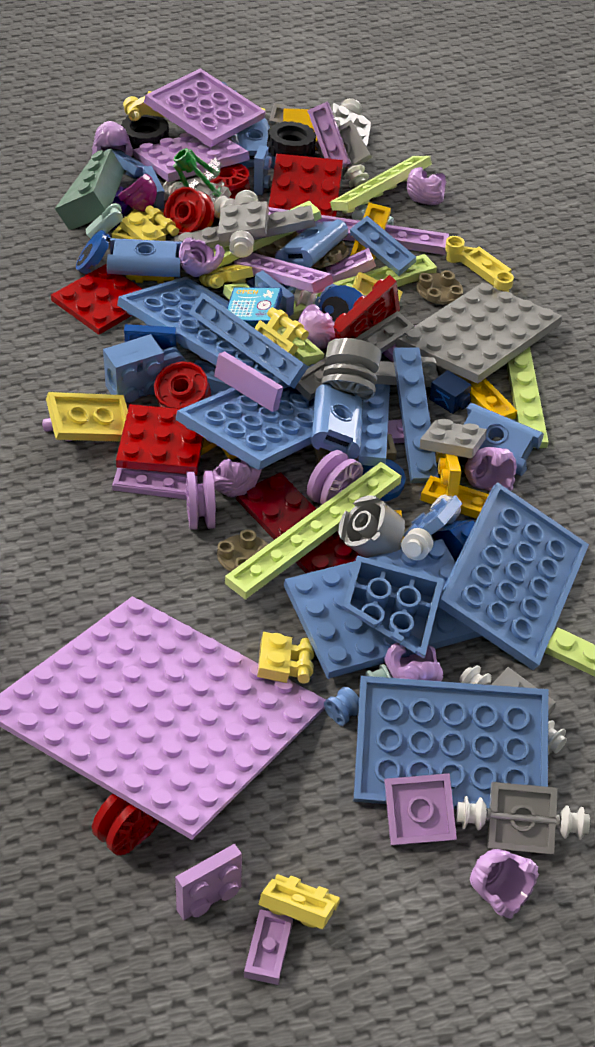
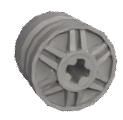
[321,338,382,400]

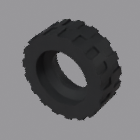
[121,115,169,149]
[267,121,316,157]

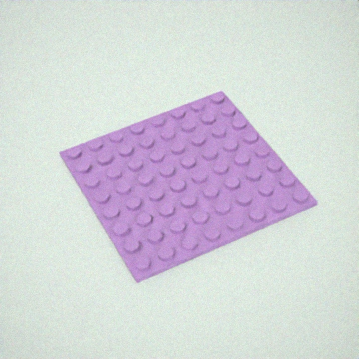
[0,596,326,840]

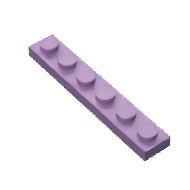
[234,253,334,294]

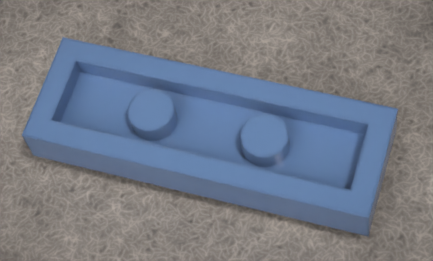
[350,216,416,276]

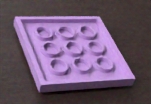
[144,68,266,147]
[133,133,250,182]

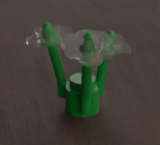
[173,148,225,200]

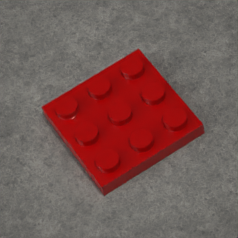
[269,154,343,217]
[51,264,142,335]
[333,275,400,339]
[116,404,204,475]

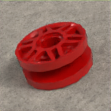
[203,163,250,199]
[164,187,215,235]
[154,361,212,409]
[92,793,159,856]

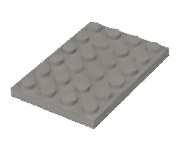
[396,283,562,384]

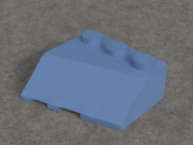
[342,555,444,658]

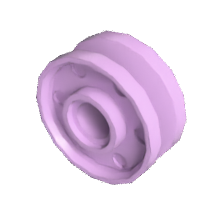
[307,450,363,505]
[186,471,216,530]

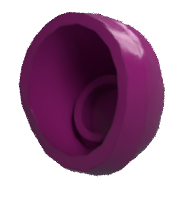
[118,174,157,212]

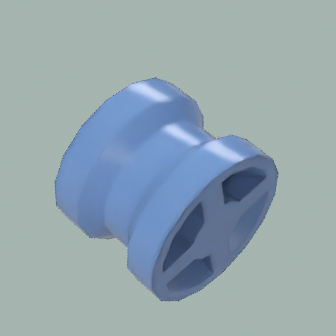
[324,687,359,726]

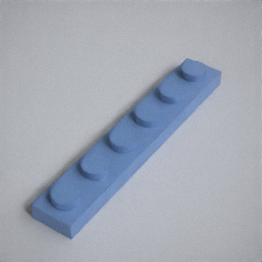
[189,292,309,388]
[393,347,438,483]
[358,384,390,466]

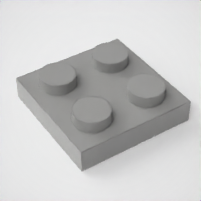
[420,419,487,458]

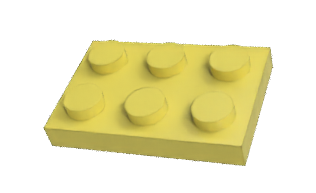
[46,392,128,441]

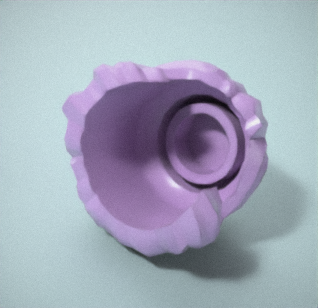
[92,121,133,157]
[407,167,446,205]
[179,237,225,277]
[298,304,336,349]
[464,447,517,491]
[213,459,262,497]
[385,642,443,681]
[470,849,539,918]

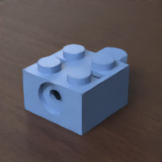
[103,334,185,403]

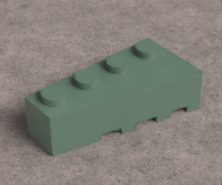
[55,149,125,230]

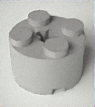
[339,495,405,558]

